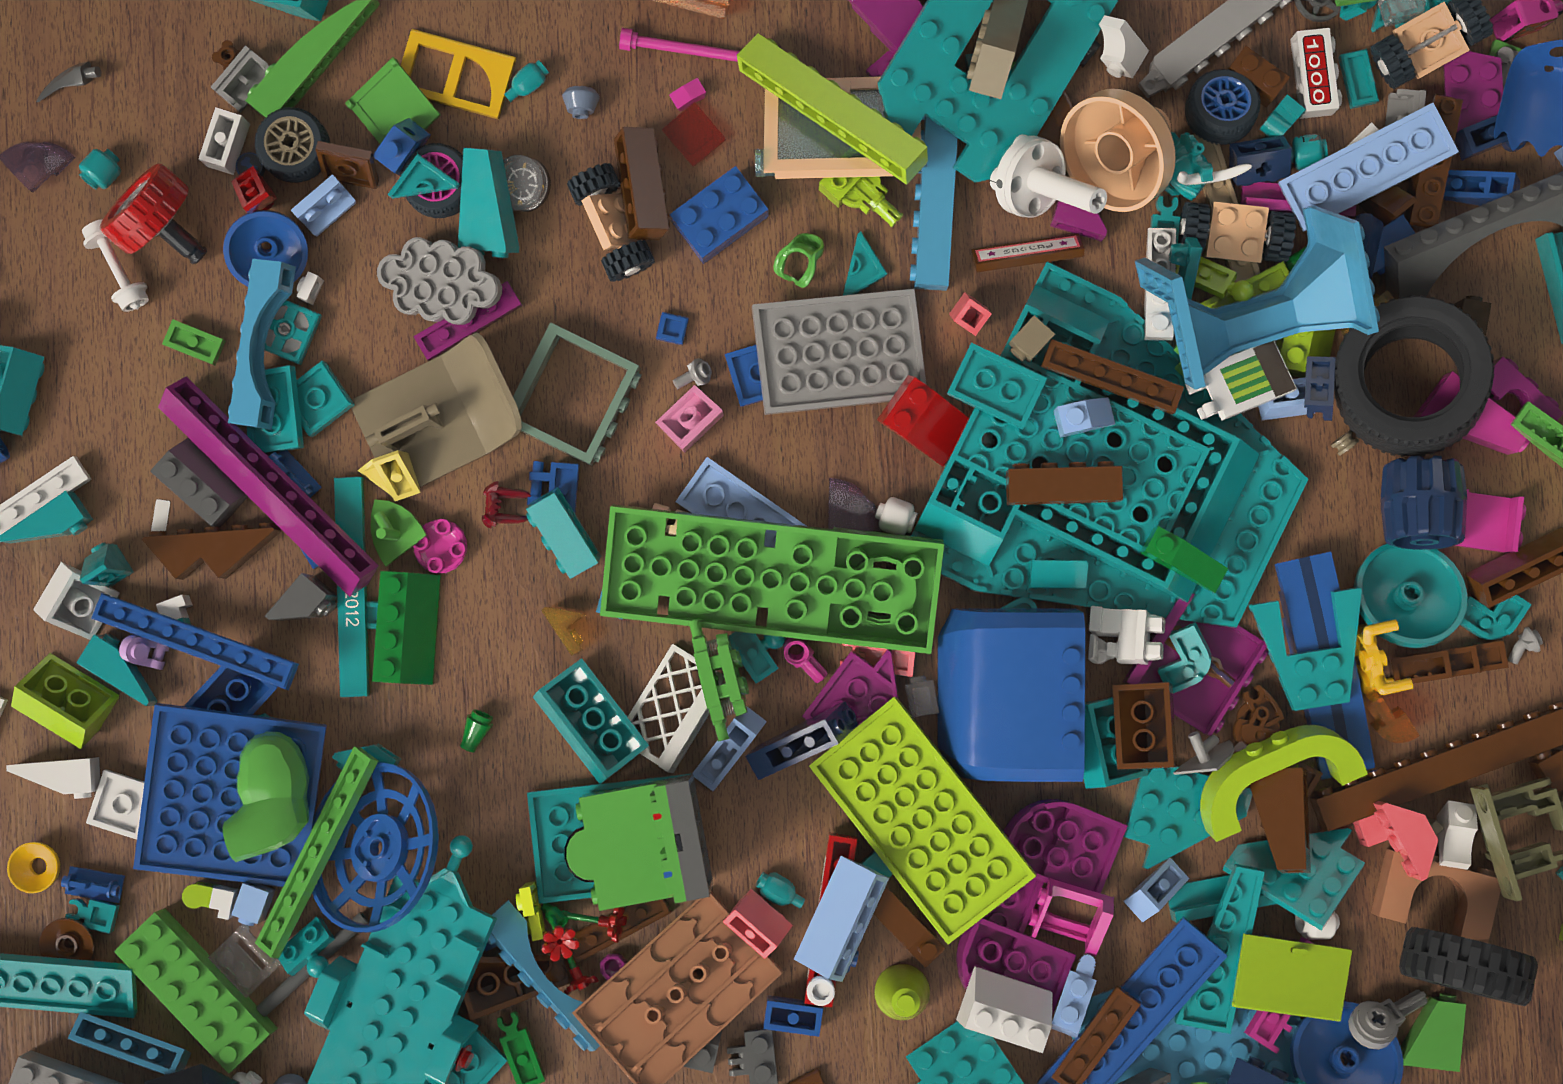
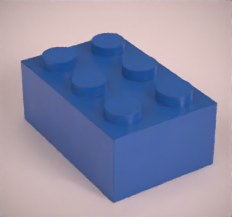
[670,166,769,264]

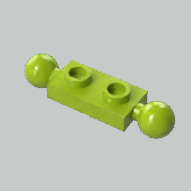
[1175,257,1254,302]

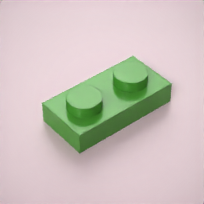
[162,319,226,366]

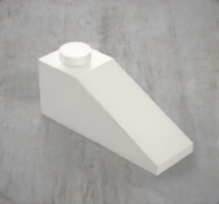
[6,757,100,799]

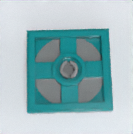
[264,300,322,365]

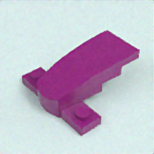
[848,0,923,77]

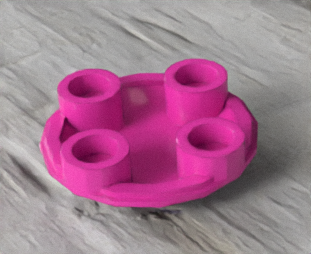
[413,519,467,573]

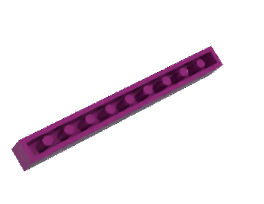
[158,376,379,597]

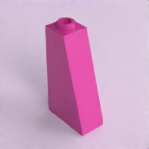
[1414,371,1530,455]

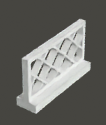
[628,644,726,773]

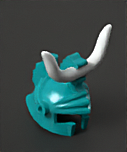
[1165,132,1252,201]

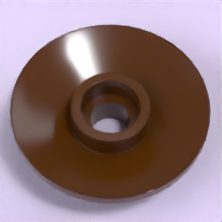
[39,918,95,961]

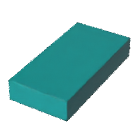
[1338,49,1379,109]

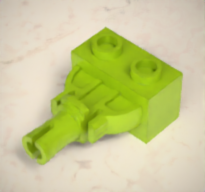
[819,148,903,227]

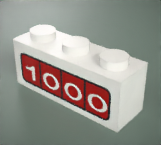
[1290,28,1342,119]

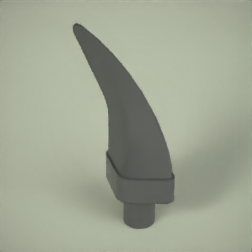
[37,62,102,102]

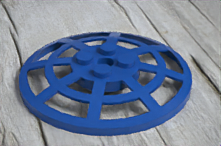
[312,762,439,933]

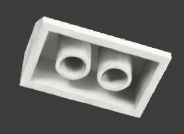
[956,966,1052,1053]

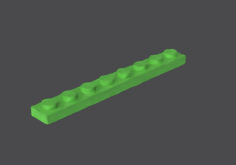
[255,746,378,958]

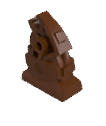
[1233,685,1284,754]

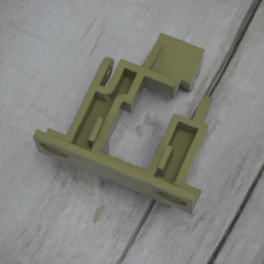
[1470,777,1563,901]

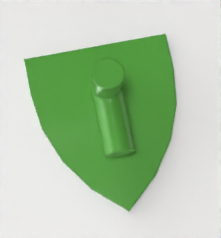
[371,499,427,567]

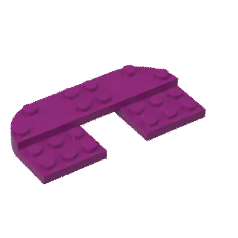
[956,799,1128,1015]

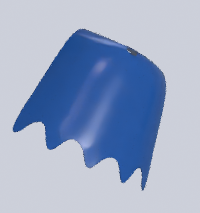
[1494,40,1563,157]

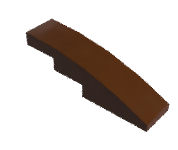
[1391,640,1509,684]

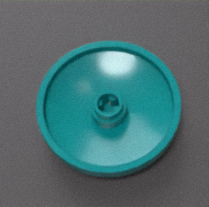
[1354,544,1468,648]

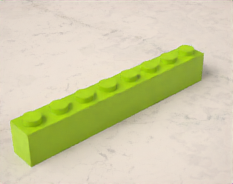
[737,33,928,185]

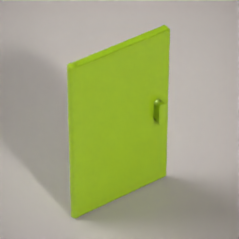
[1231,933,1352,1022]

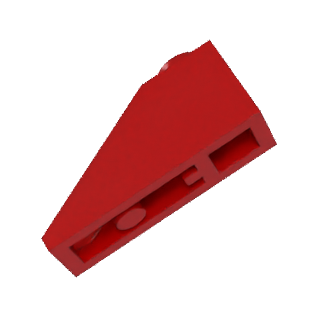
[231,166,277,214]

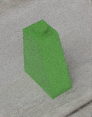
[1400,993,1466,1072]

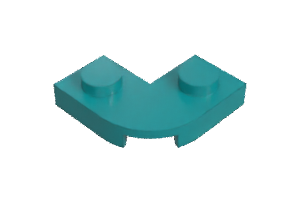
[1460,595,1532,640]
[1157,622,1212,694]

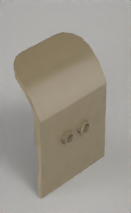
[351,332,522,487]

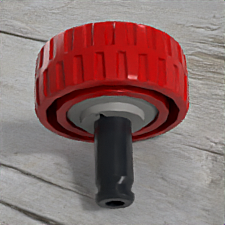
[100,163,207,264]

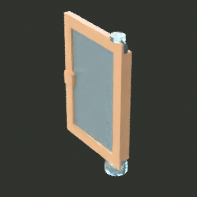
[755,77,927,179]

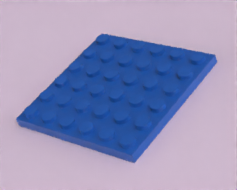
[133,703,327,887]

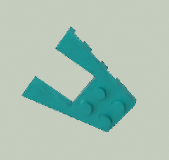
[1249,587,1362,711]

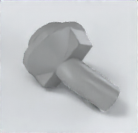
[673,358,712,389]
[1507,626,1543,664]

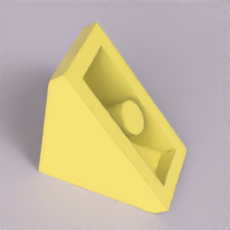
[357,450,420,501]

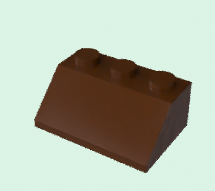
[1113,682,1177,769]

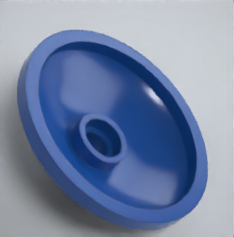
[223,210,308,287]

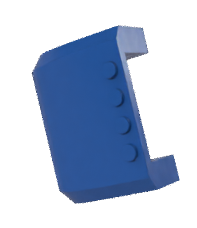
[937,608,1085,782]

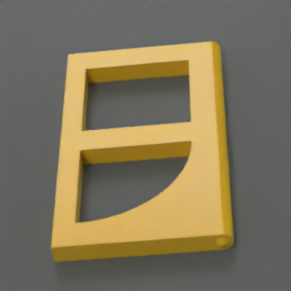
[401,29,516,120]

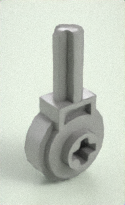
[1348,990,1428,1050]

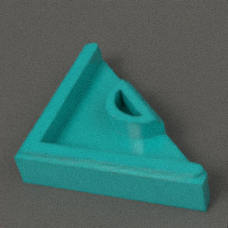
[388,154,460,199]
[843,232,887,296]

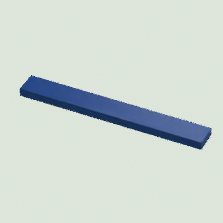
[91,593,299,690]

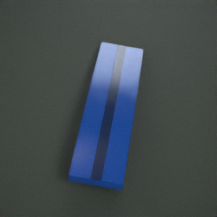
[1274,552,1375,780]

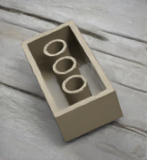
[967,0,1028,99]

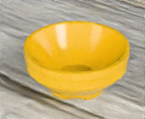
[7,842,60,893]

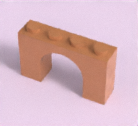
[1371,849,1501,943]

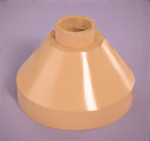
[1060,89,1176,212]

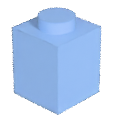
[231,882,276,926]

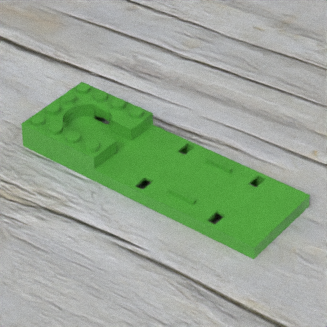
[600,504,944,654]

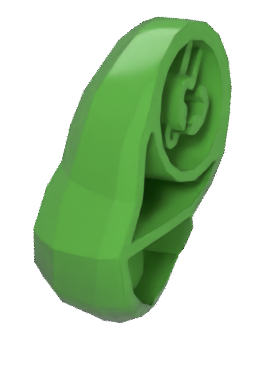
[223,732,310,862]

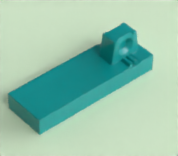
[1169,237,1202,299]

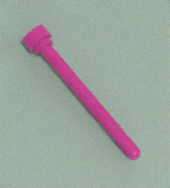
[619,27,740,62]

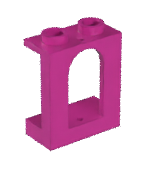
[1028,878,1114,957]

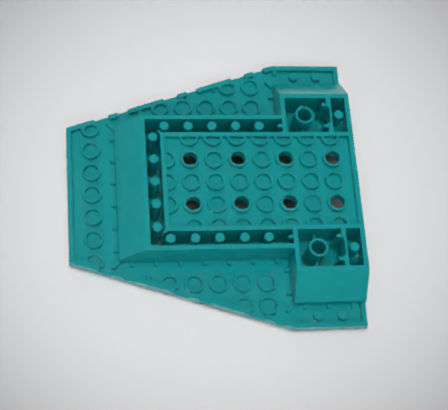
[911,262,1308,628]

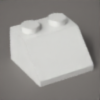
[33,562,120,640]

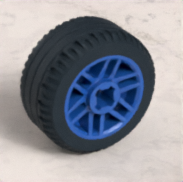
[1185,69,1261,145]

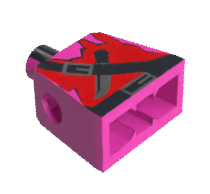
[1489,0,1563,42]

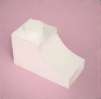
[1099,15,1149,78]
[1437,800,1478,870]

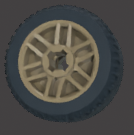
[255,107,331,183]

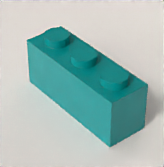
[526,487,601,579]

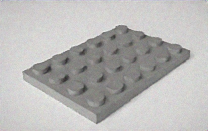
[752,289,926,415]

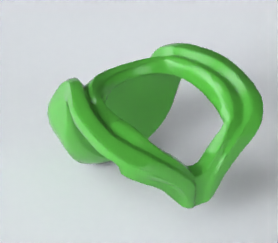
[773,233,824,288]

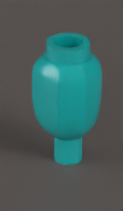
[504,60,549,102]
[755,872,805,908]

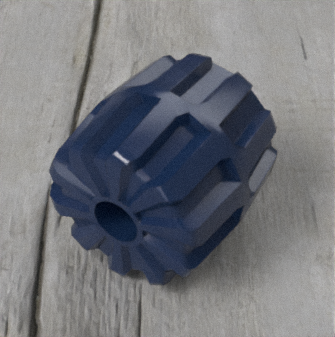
[1380,455,1467,550]

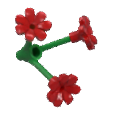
[541,902,627,995]

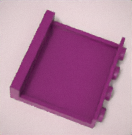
[1123,593,1269,736]

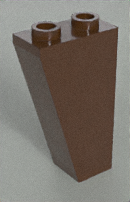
[1249,764,1311,873]

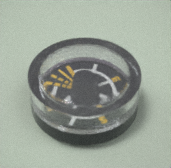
[503,155,551,212]

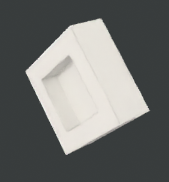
[297,271,324,305]

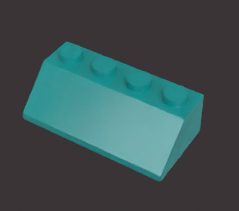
[533,658,649,784]

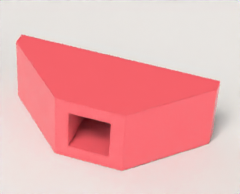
[1373,801,1438,881]

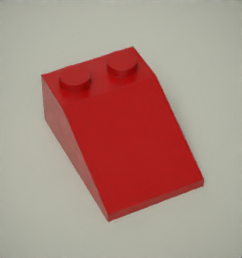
[877,375,969,467]

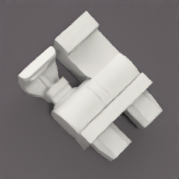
[1088,606,1165,665]

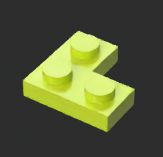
[516,881,546,941]

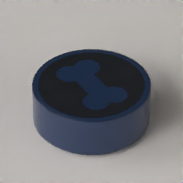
[236,152,265,176]

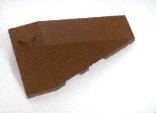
[461,955,573,1021]

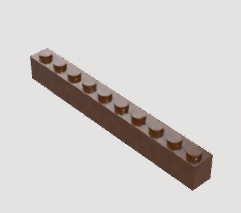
[1309,700,1563,831]

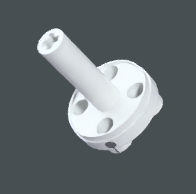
[990,134,1107,218]

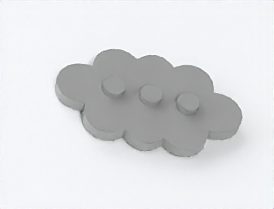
[377,237,502,325]

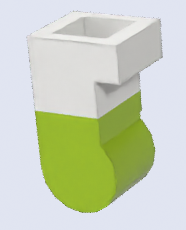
[182,882,240,920]

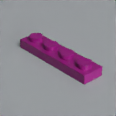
[413,281,522,361]

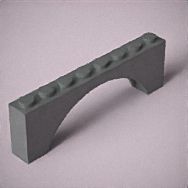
[1384,171,1563,299]

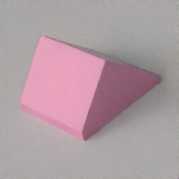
[655,385,724,453]

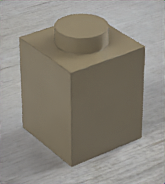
[1009,315,1055,363]

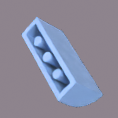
[794,856,889,982]

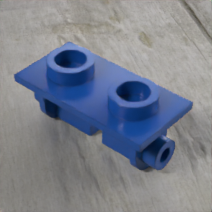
[269,450,322,498]
[61,866,125,903]

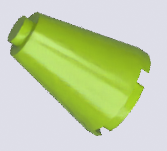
[875,964,930,1020]

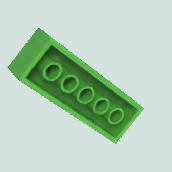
[114,908,278,1074]

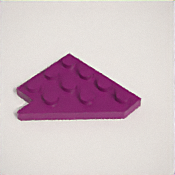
[802,649,899,727]

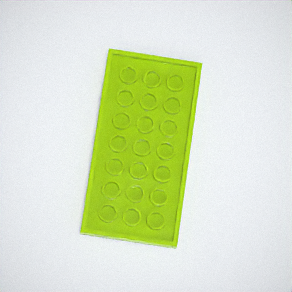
[809,697,1037,944]

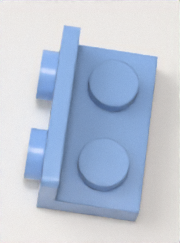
[291,174,356,236]

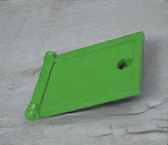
[345,57,441,144]

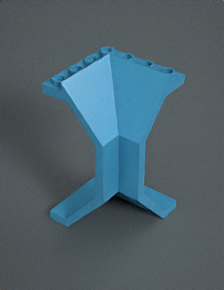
[1135,205,1380,390]

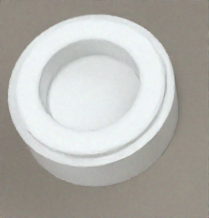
[807,976,835,1006]

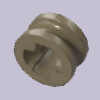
[1331,430,1359,456]

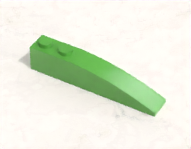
[245,0,380,118]
[1510,401,1563,468]

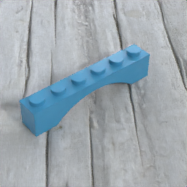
[228,259,296,430]
[488,900,600,1051]

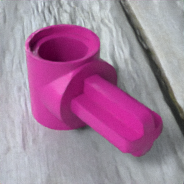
[783,637,828,683]

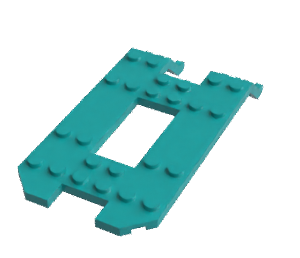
[877,0,1118,182]

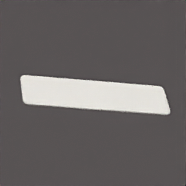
[151,499,170,531]

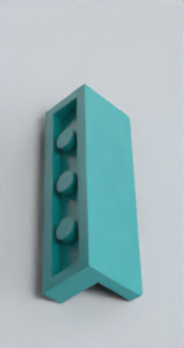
[1535,232,1563,344]
[1168,874,1277,923]

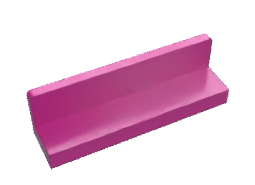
[1241,182,1356,219]

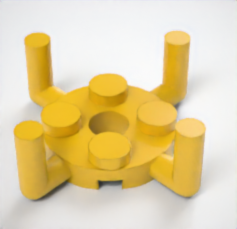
[1355,619,1413,695]

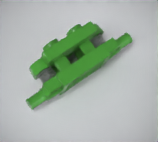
[688,619,749,742]

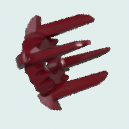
[482,481,531,529]

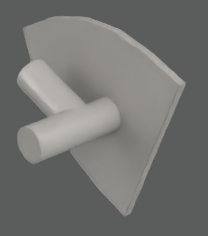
[1173,731,1234,775]

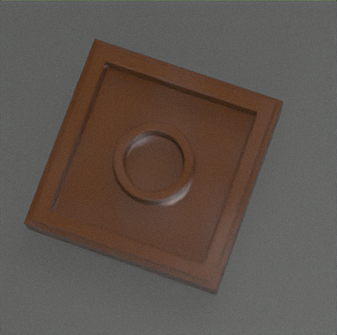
[315,141,379,189]

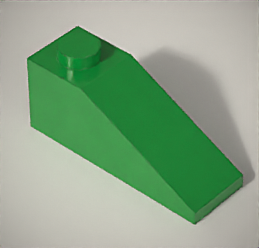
[1140,526,1229,593]

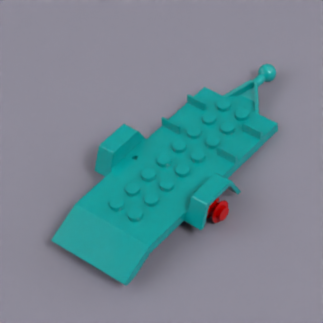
[304,835,497,1084]

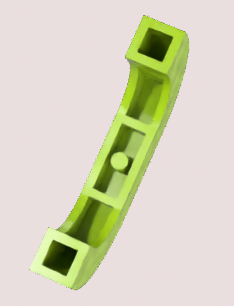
[1200,725,1368,842]

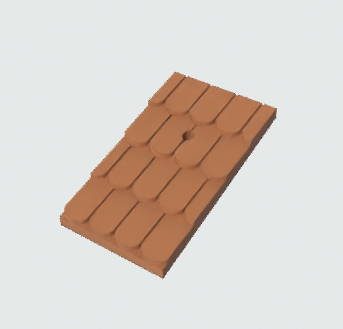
[572,891,784,1084]

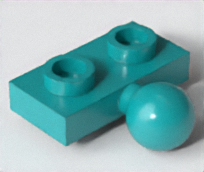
[729,631,786,684]
[278,916,335,978]

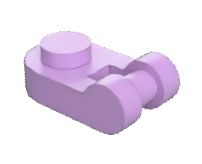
[119,635,170,670]

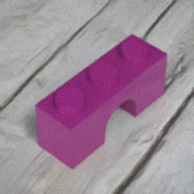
[1489,357,1563,421]

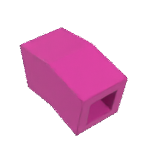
[669,78,706,112]

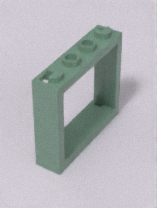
[513,322,642,467]

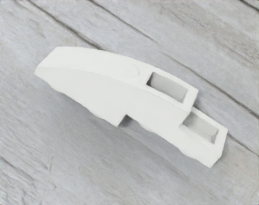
[1144,228,1176,340]

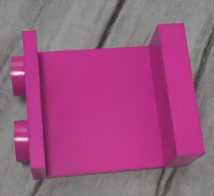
[1455,489,1526,553]

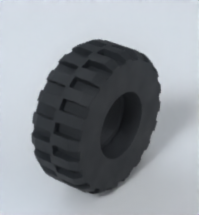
[1399,927,1538,1006]

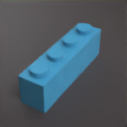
[68,1012,191,1075]

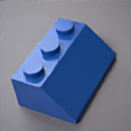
[184,666,278,715]

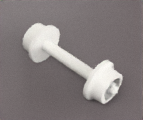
[82,219,149,312]

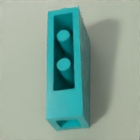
[458,148,520,258]

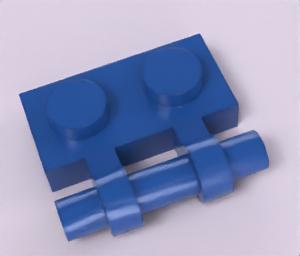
[527,461,580,515]

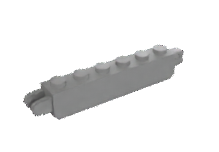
[1138,0,1293,98]

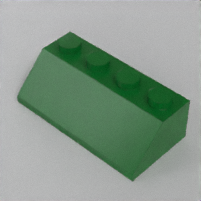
[372,571,441,685]

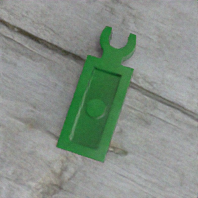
[497,1010,546,1084]

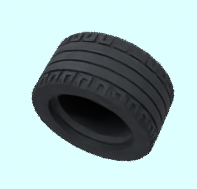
[1334,295,1495,457]

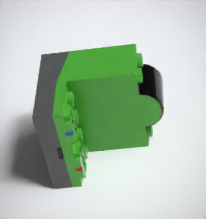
[564,774,713,911]

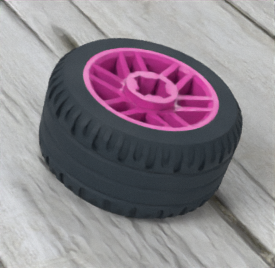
[400,143,463,218]

